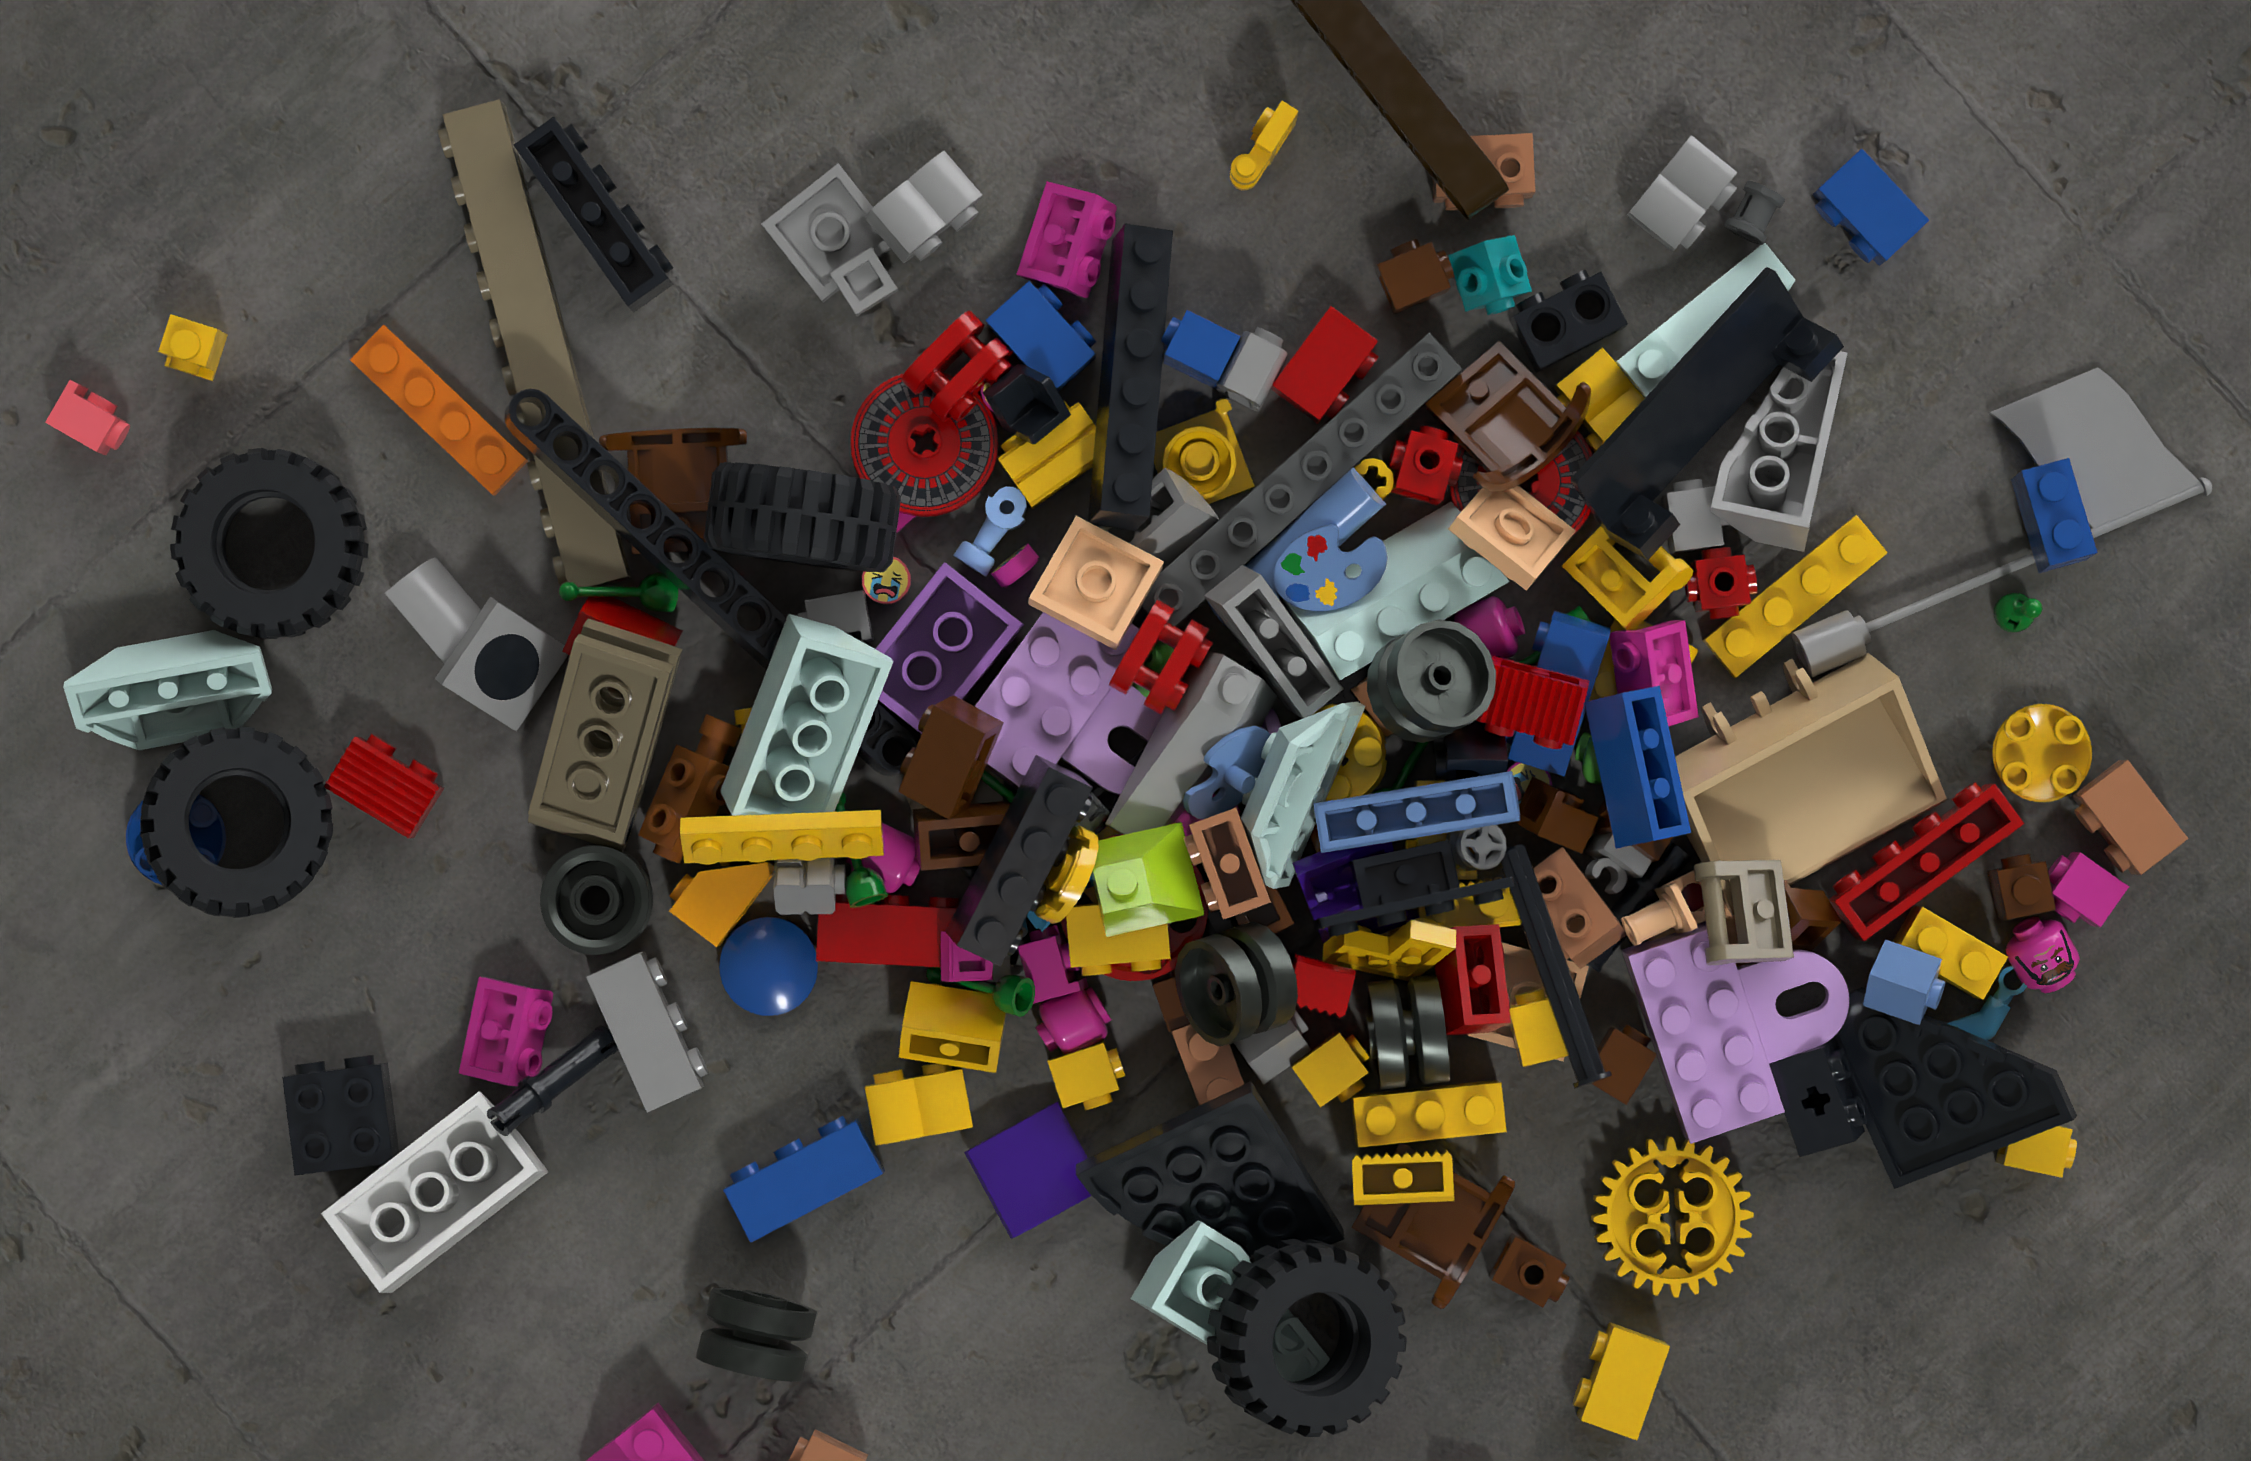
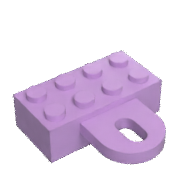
[975,612,1165,796]
[1622,921,1849,1144]

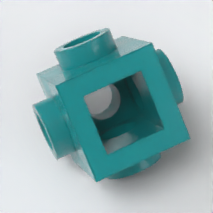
[1448,235,1532,316]

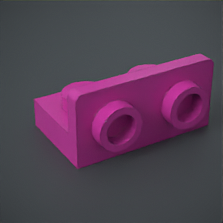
[1016,181,1117,298]
[1609,620,1699,726]
[459,977,553,1086]

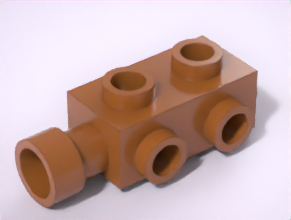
[638,714,742,864]

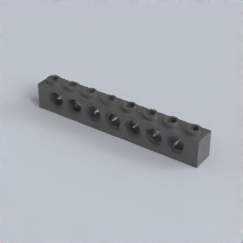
[1141,332,1462,627]

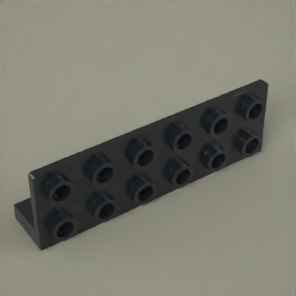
[1571,267,1844,561]

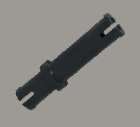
[1588,841,1692,973]
[487,1025,618,1136]

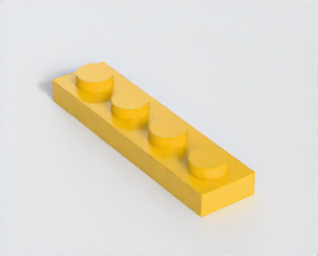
[1703,515,1888,678]
[680,810,884,865]

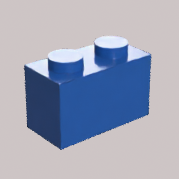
[1812,149,1929,266]
[985,281,1096,392]
[1161,310,1241,389]
[2011,458,2098,573]

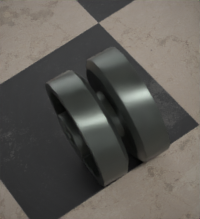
[1367,619,1496,743]
[1175,922,1298,1047]
[1366,974,1450,1090]
[696,1288,817,1382]

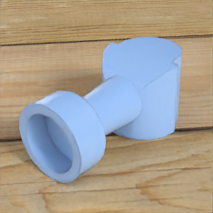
[953,487,1027,577]

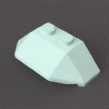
[63,630,272,750]
[1241,702,1366,889]

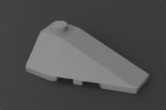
[1710,351,1848,552]

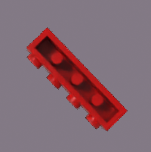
[1829,782,2025,941]

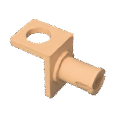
[1621,870,1726,946]

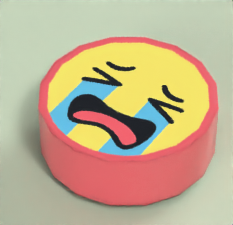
[862,557,911,605]

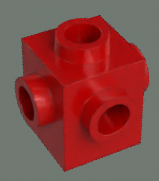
[1388,426,1463,505]
[1684,547,1757,620]

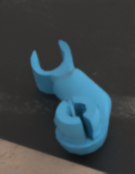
[1947,966,2027,1041]

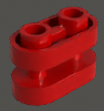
[901,310,1013,422]
[1109,599,1214,715]

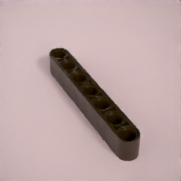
[1290,0,1509,220]

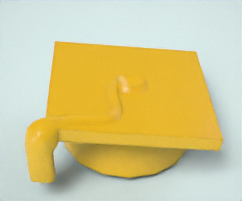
[1154,397,1255,504]

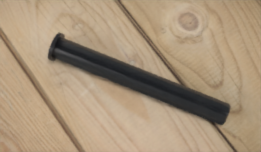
[1500,845,1612,1089]

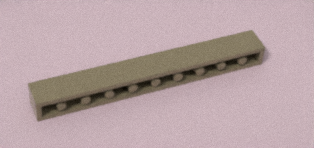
[438,99,632,587]

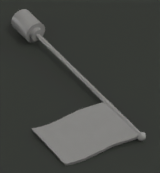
[1791,367,2212,678]

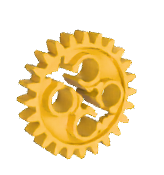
[1591,1135,1754,1298]

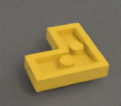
[1322,918,1456,982]

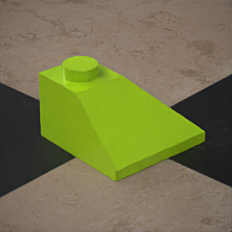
[1091,822,1204,937]

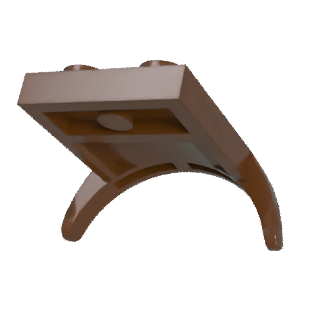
[1425,340,1591,491]
[599,428,747,554]
[1351,1143,1515,1309]

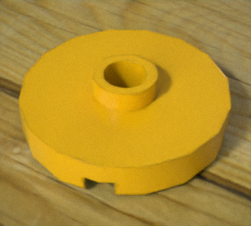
[1034,825,1099,924]

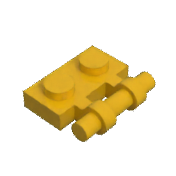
[1230,100,1299,191]

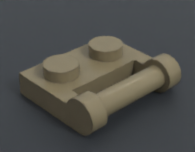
[1694,860,1794,965]

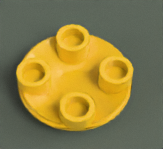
[1992,704,2092,802]

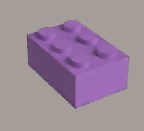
[876,562,1023,734]

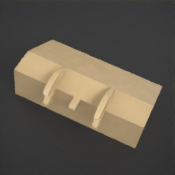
[1675,653,1947,916]

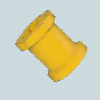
[1354,458,1394,500]

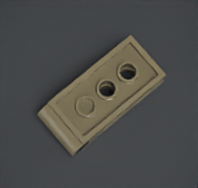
[528,618,683,853]

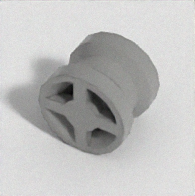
[1446,825,1506,871]

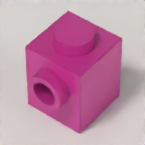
[2048,852,2129,927]

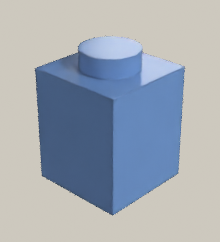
[1863,939,1945,1025]

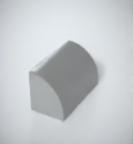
[1100,468,1219,574]
[385,557,481,664]

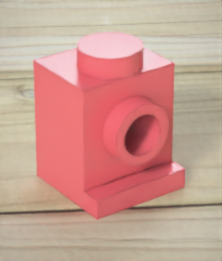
[45,380,130,455]

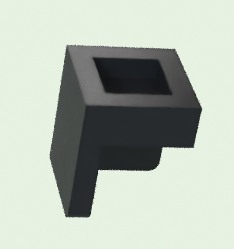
[983,362,1071,444]

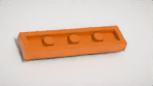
[350,324,528,496]

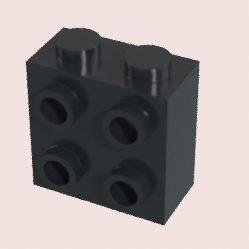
[282,1055,399,1176]

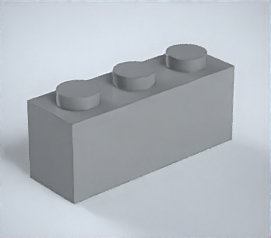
[1204,565,1343,718]
[586,951,708,1113]

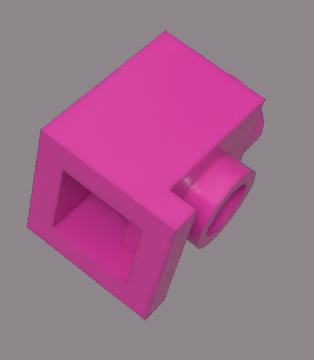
[1018,925,1089,1004]

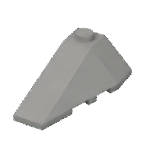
[1105,651,1277,835]

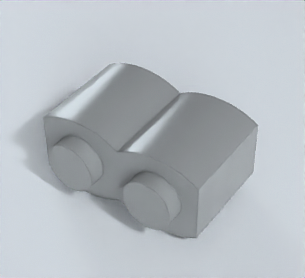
[1626,135,1737,252]
[865,151,982,263]
[1216,327,1288,411]

